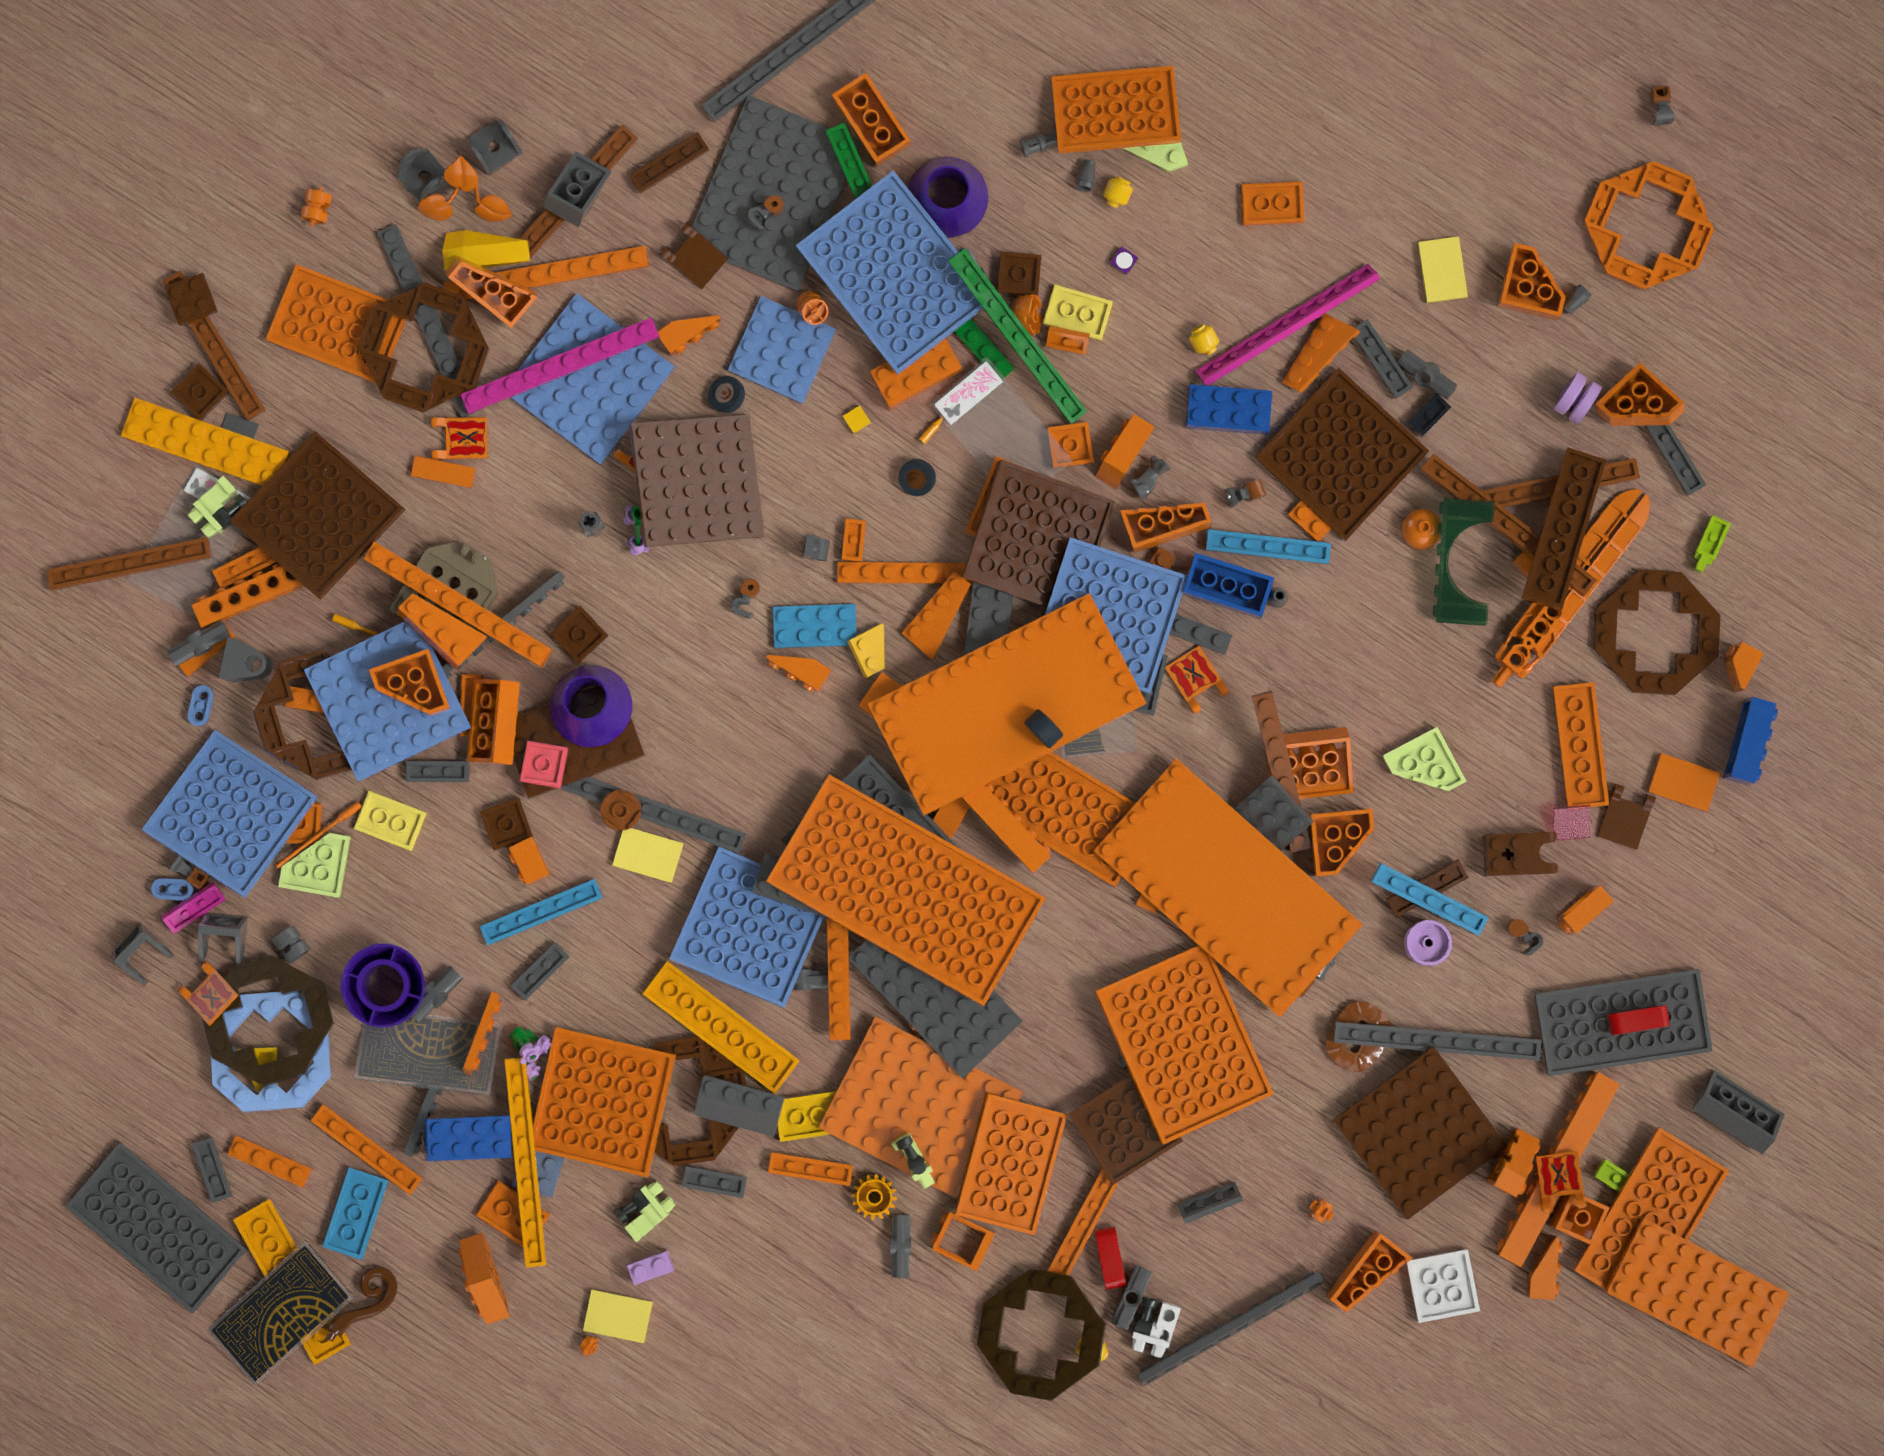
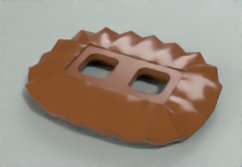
[1326,1001,1391,1072]

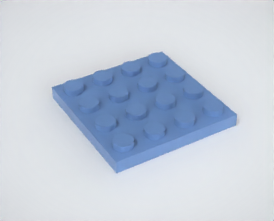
[728,296,836,404]

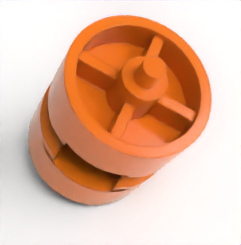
[300,186,332,227]
[796,291,828,325]

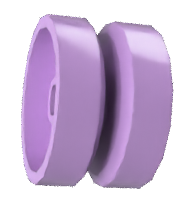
[1553,372,1602,425]
[1404,920,1452,966]

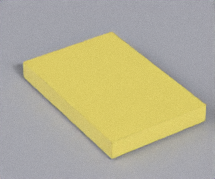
[1418,236,1468,303]
[1043,284,1113,341]
[354,791,427,851]
[612,828,684,883]
[583,1289,653,1343]

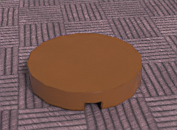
[600,789,641,831]

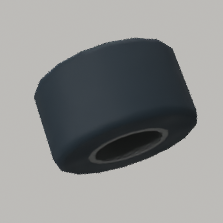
[1024,709,1063,749]

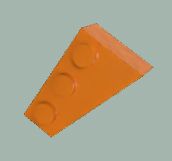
[1095,414,1155,489]

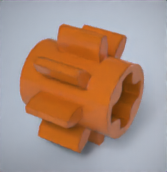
[1309,1198,1334,1223]

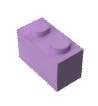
[627,1250,675,1285]

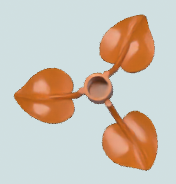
[418,155,513,222]

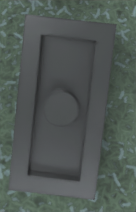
[803,534,830,561]

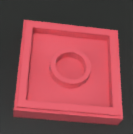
[519,741,569,789]

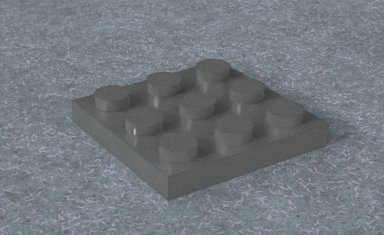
[1234,775,1314,851]

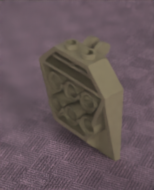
[388,542,499,629]

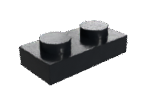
[1408,393,1451,437]

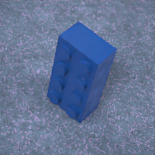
[1186,384,1272,435]
[1182,553,1274,619]
[1723,697,1778,785]
[423,1115,511,1161]

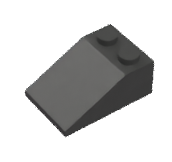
[543,151,611,227]

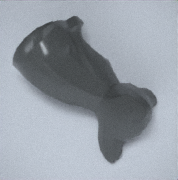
[1130,455,1170,500]

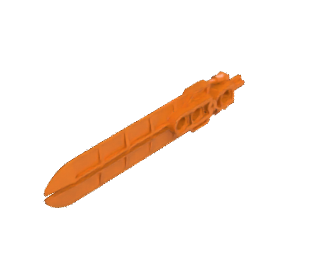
[1491,489,1650,688]

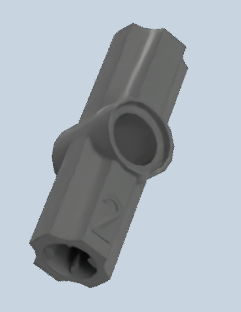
[1397,349,1457,400]
[578,512,605,538]
[167,620,231,667]
[412,966,463,1023]
[793,969,828,990]
[890,1214,911,1278]
[1111,1265,1152,1330]

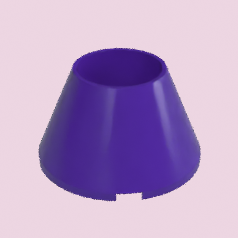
[908,157,988,238]
[550,665,633,747]
[341,944,425,1027]

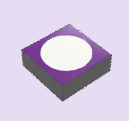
[1110,246,1138,276]

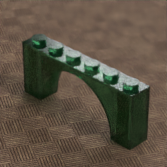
[1433,497,1496,626]

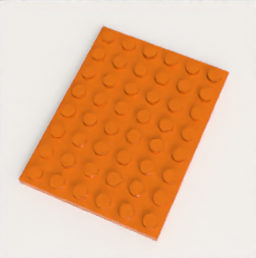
[1094,945,1274,1145]
[818,1016,1023,1199]

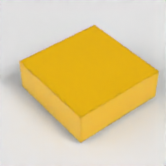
[843,405,871,434]

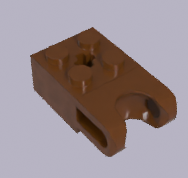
[1483,832,1559,877]

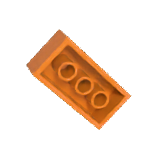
[832,73,911,168]
[870,338,962,410]
[467,679,520,765]

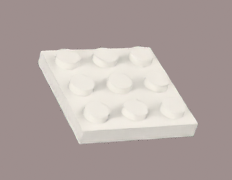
[1406,1249,1480,1323]

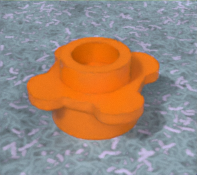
[579,1336,599,1357]

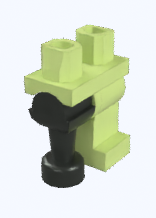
[188,476,247,538]
[891,1132,935,1189]
[613,1181,676,1242]

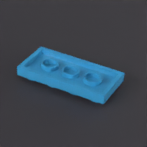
[773,604,857,649]
[323,1167,389,1260]

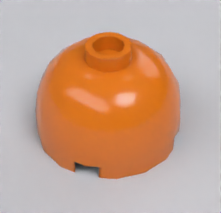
[1010,295,1042,335]
[1401,509,1443,550]

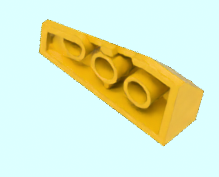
[442,230,530,271]

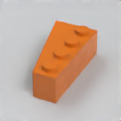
[1120,503,1212,553]
[396,593,487,670]
[1325,1230,1413,1312]

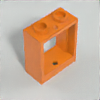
[1557,885,1614,934]
[930,1211,995,1271]

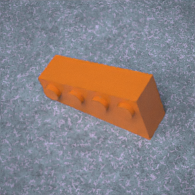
[445,256,538,328]

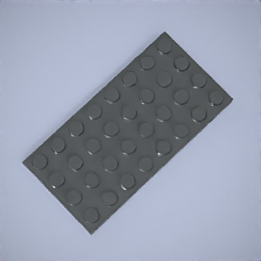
[849,940,1023,1079]
[1534,969,1713,1076]
[66,1142,247,1314]

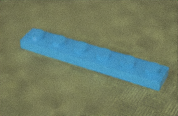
[1206,529,1331,564]
[1370,862,1489,936]
[480,879,603,946]

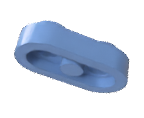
[188,685,214,726]
[151,878,194,900]

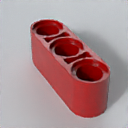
[1607,1005,1670,1035]
[1095,1226,1126,1290]

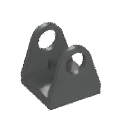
[465,118,523,175]
[395,148,449,203]
[219,637,273,682]
[198,913,248,965]
[112,923,174,986]

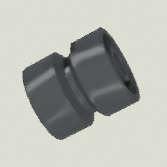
[272,925,310,964]

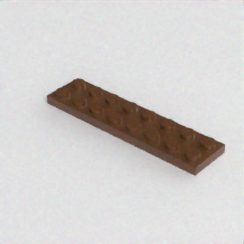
[1521,447,1607,611]

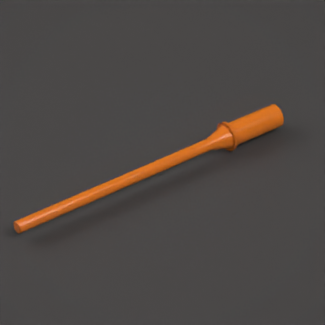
[275,801,362,868]

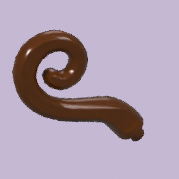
[326,1267,397,1342]

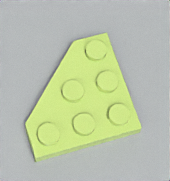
[1120,143,1188,172]
[1382,727,1467,791]
[278,833,351,898]

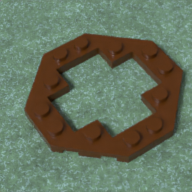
[358,283,490,413]
[1594,569,1721,695]
[253,650,352,780]
[651,1036,746,1166]

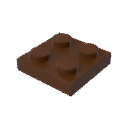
[997,251,1042,296]
[164,273,218,326]
[170,363,229,421]
[550,605,609,664]
[480,798,533,851]

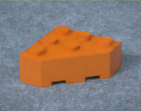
[1497,243,1565,320]
[1595,362,1685,426]
[369,649,451,716]
[1309,809,1374,877]
[1486,1127,1540,1197]
[458,1233,510,1325]

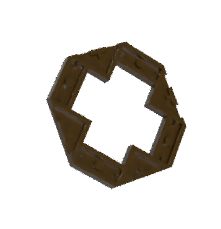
[202,955,334,1087]
[977,1269,1106,1401]

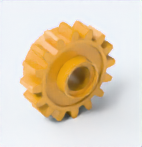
[852,1174,897,1220]

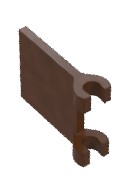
[659,221,729,289]
[1598,783,1656,850]

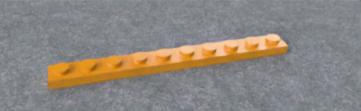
[505,1057,547,1268]

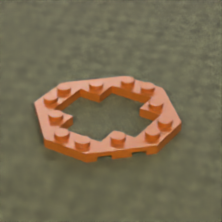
[1584,161,1714,290]

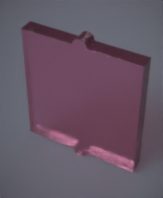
[1552,805,1592,841]

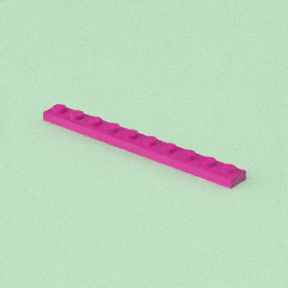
[1195,264,1380,386]
[461,317,660,414]

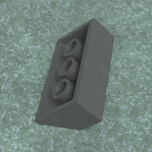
[1692,1070,1785,1154]
[694,1075,785,1137]

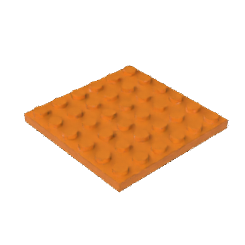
[533,1027,676,1177]

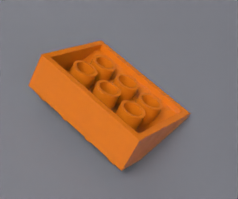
[1265,727,1354,799]

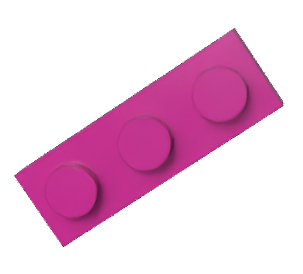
[161,882,226,934]

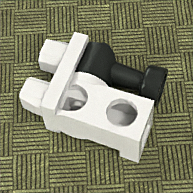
[1131,1296,1181,1358]

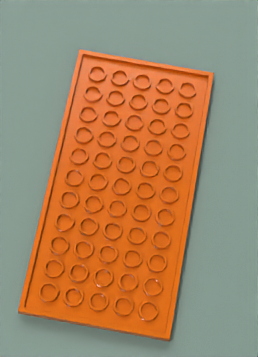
[867,593,1146,816]
[1094,758,1363,1017]
[766,775,1046,1007]

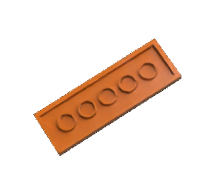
[1552,682,1609,810]

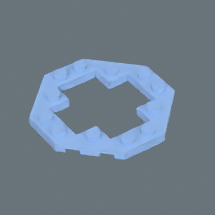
[211,992,331,1113]

